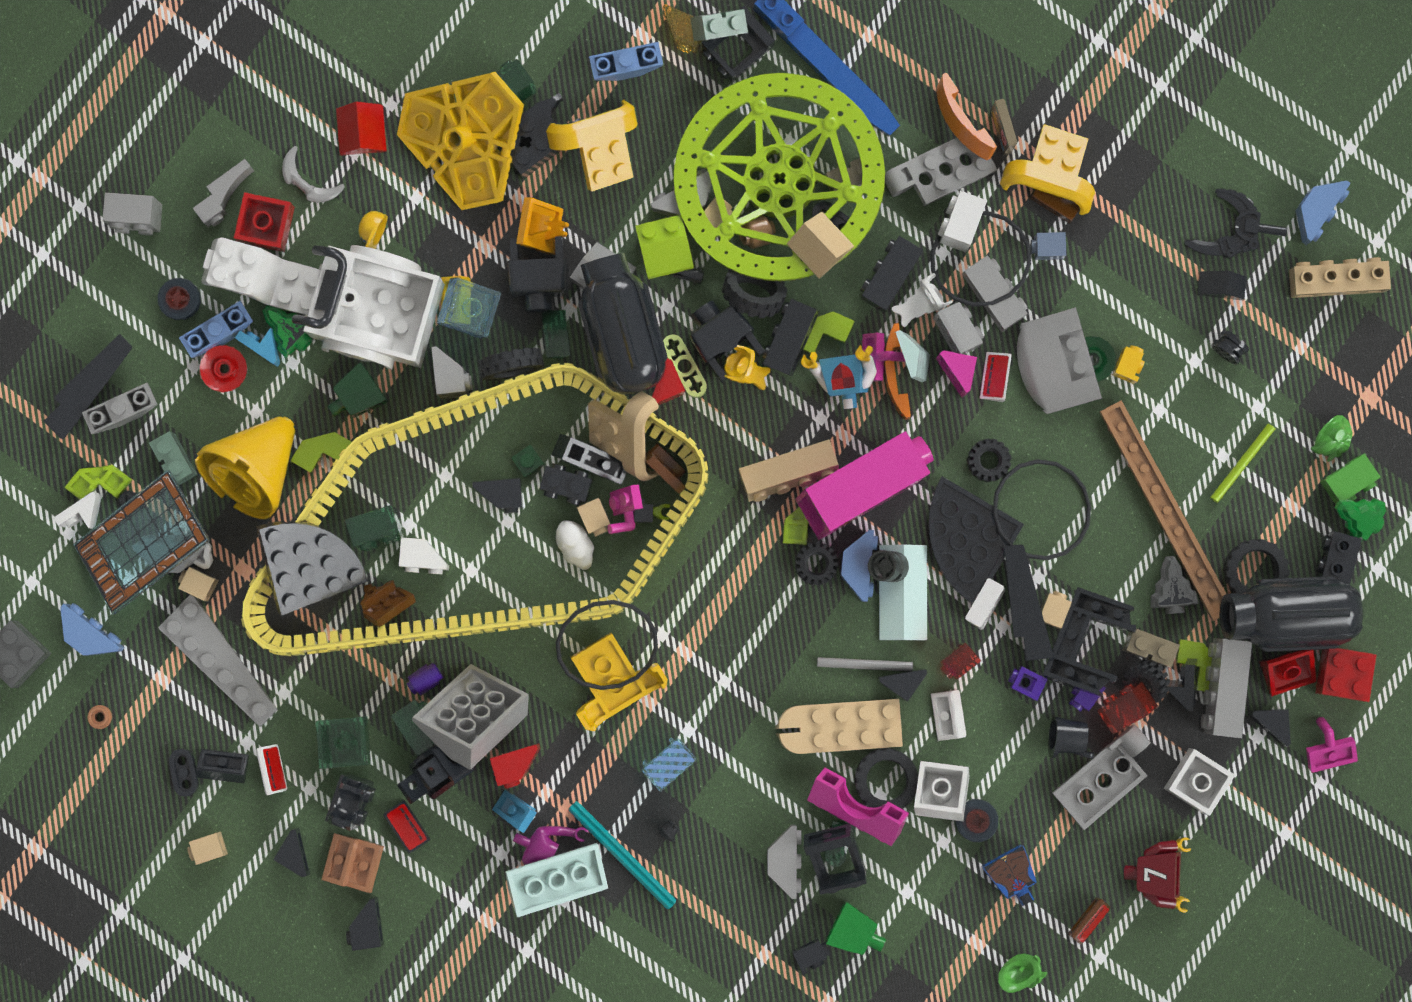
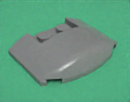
[1017,307,1102,414]

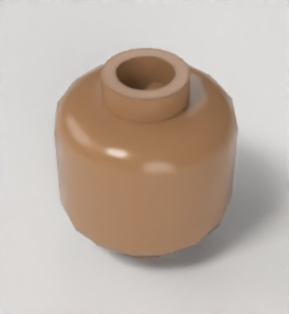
[739,215,776,249]

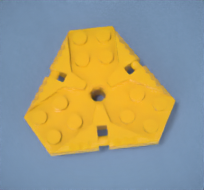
[397,72,524,210]

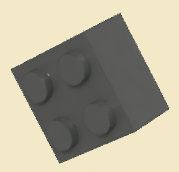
[0,620,52,688]

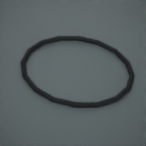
[930,211,1031,307]
[992,459,1091,560]
[555,600,658,690]

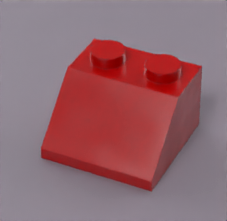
[490,743,540,789]

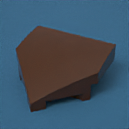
[645,444,686,494]
[360,580,416,628]

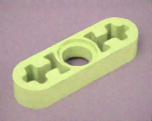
[663,334,707,398]

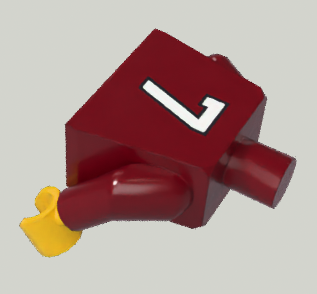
[1124,837,1191,913]

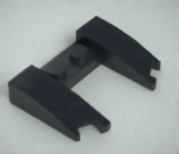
[1043,587,1137,696]

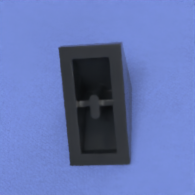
[1197,270,1247,301]
[878,669,927,702]
[1247,709,1291,747]
[273,828,310,877]

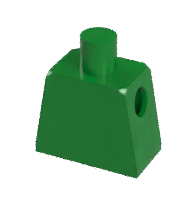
[825,901,886,955]

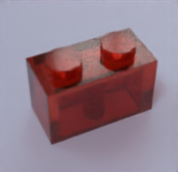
[1097,682,1158,734]

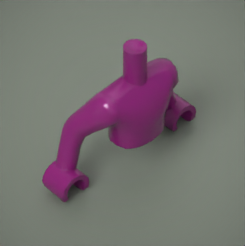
[513,826,589,865]

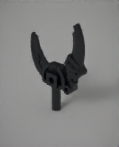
[1184,188,1288,259]

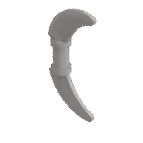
[282,146,345,203]

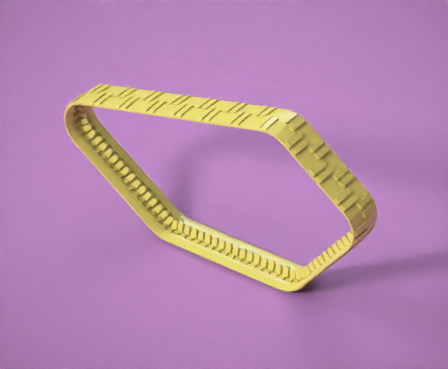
[241,363,708,656]

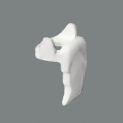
[892,273,953,327]

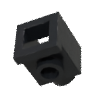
[792,938,831,975]

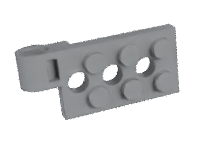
[885,130,997,206]
[1052,724,1151,830]

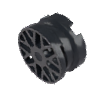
[1211,330,1249,365]

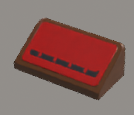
[1068,897,1110,944]

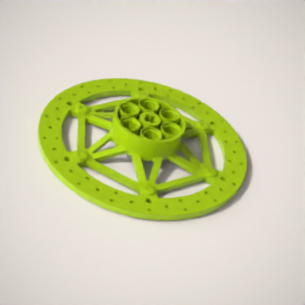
[674,73,885,281]

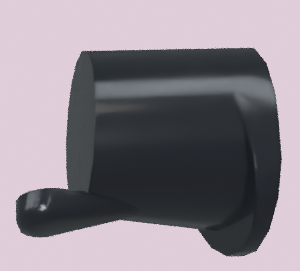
[1048,717,1094,759]

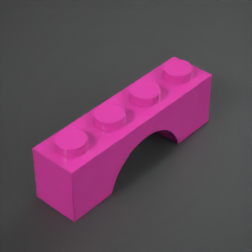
[807,768,909,846]

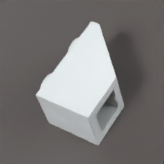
[399,538,449,574]

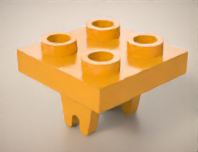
[516,197,569,255]

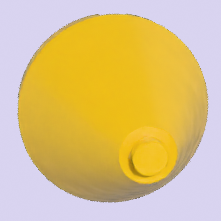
[195,417,295,519]

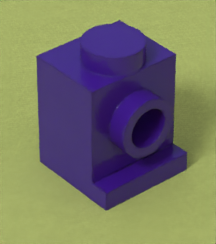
[1008,666,1048,701]
[1069,687,1106,712]

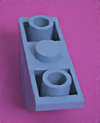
[589,42,663,81]
[1296,181,1350,245]
[179,301,253,358]
[840,530,878,602]
[60,603,125,656]

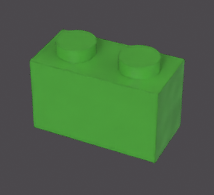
[1320,453,1380,505]

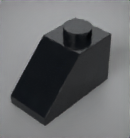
[472,478,524,514]
[346,897,384,951]

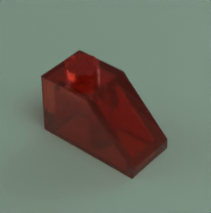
[940,642,981,680]

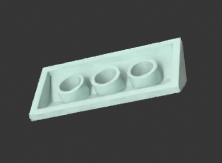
[896,330,930,382]
[879,545,927,640]
[505,843,608,917]

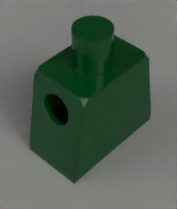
[327,362,388,418]

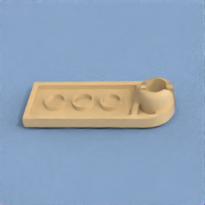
[776,699,903,754]

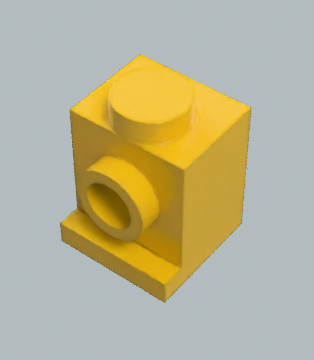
[1112,345,1145,384]

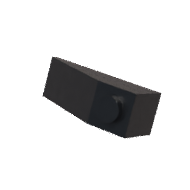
[551,433,627,485]

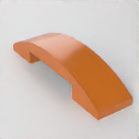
[937,73,997,160]
[884,323,911,420]

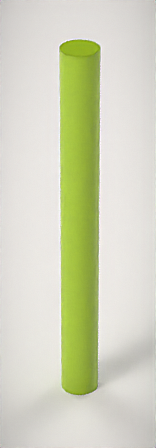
[1210,424,1275,503]

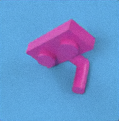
[862,333,906,382]
[607,485,643,534]
[1306,717,1358,773]

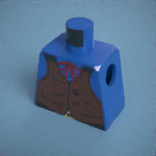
[981,844,1037,906]

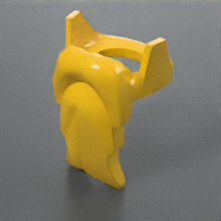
[724,345,771,390]

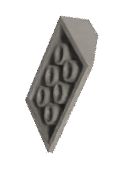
[412,664,529,770]

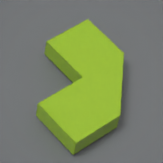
[803,312,855,354]
[291,432,352,473]
[64,465,132,500]
[783,507,808,545]
[1176,639,1212,692]

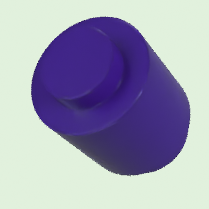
[406,662,444,696]

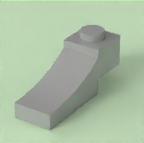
[193,159,254,227]

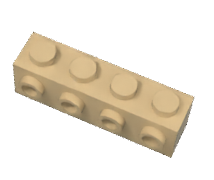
[1289,257,1391,298]
[739,440,839,502]

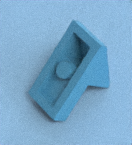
[235,328,280,367]
[492,790,537,833]

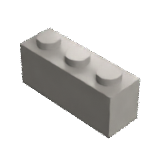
[962,255,1028,332]

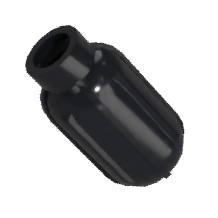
[578,253,668,395]
[1219,577,1363,652]

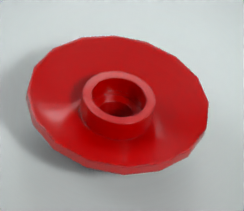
[199,345,247,392]

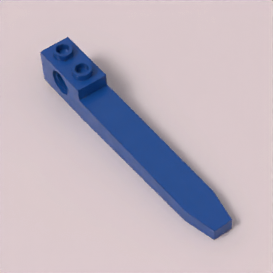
[753,0,900,137]

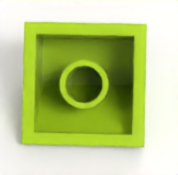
[635,215,694,279]

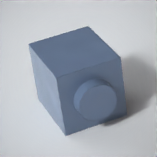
[1030,232,1066,260]

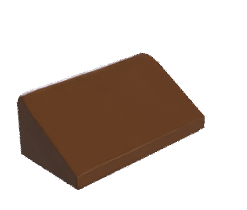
[1030,189,1080,224]

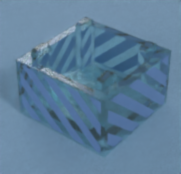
[436,277,501,338]
[642,737,697,792]

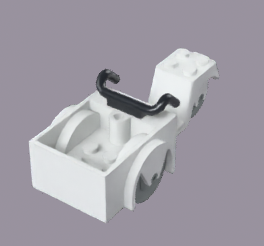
[201,238,445,370]

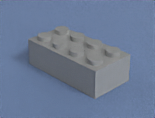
[1201,638,1252,738]

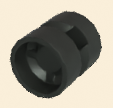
[868,550,909,582]

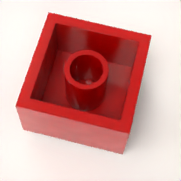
[234,192,295,253]
[1315,648,1377,702]

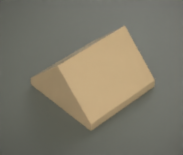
[787,212,854,279]

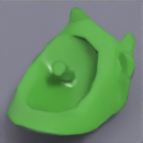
[1311,415,1353,462]
[998,953,1047,993]

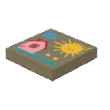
[990,99,1018,156]

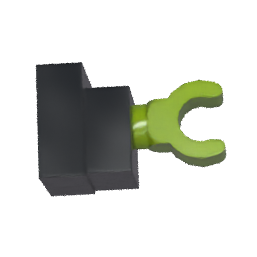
[633,498,670,523]

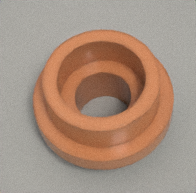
[87,705,112,729]

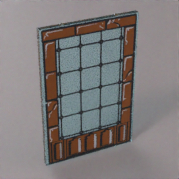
[73,470,210,615]

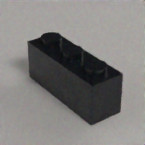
[860,236,923,313]
[762,299,820,376]

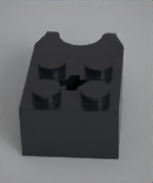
[498,93,581,180]
[325,773,376,831]

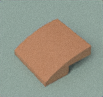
[322,833,384,893]

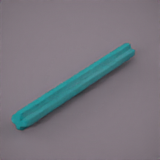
[568,801,676,909]

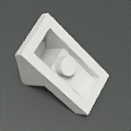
[53,491,101,530]

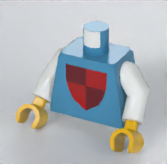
[801,345,877,409]

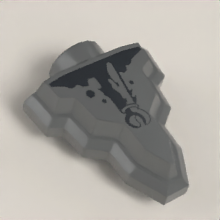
[1150,556,1198,614]

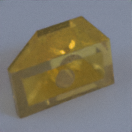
[663,4,702,54]

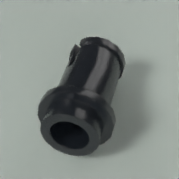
[673,267,705,285]

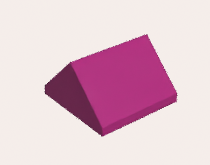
[936,351,977,398]

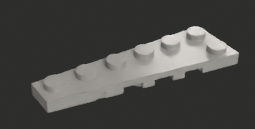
[158,595,278,727]

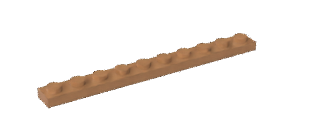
[1099,400,1226,621]

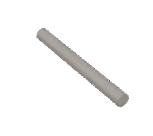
[817,657,913,672]

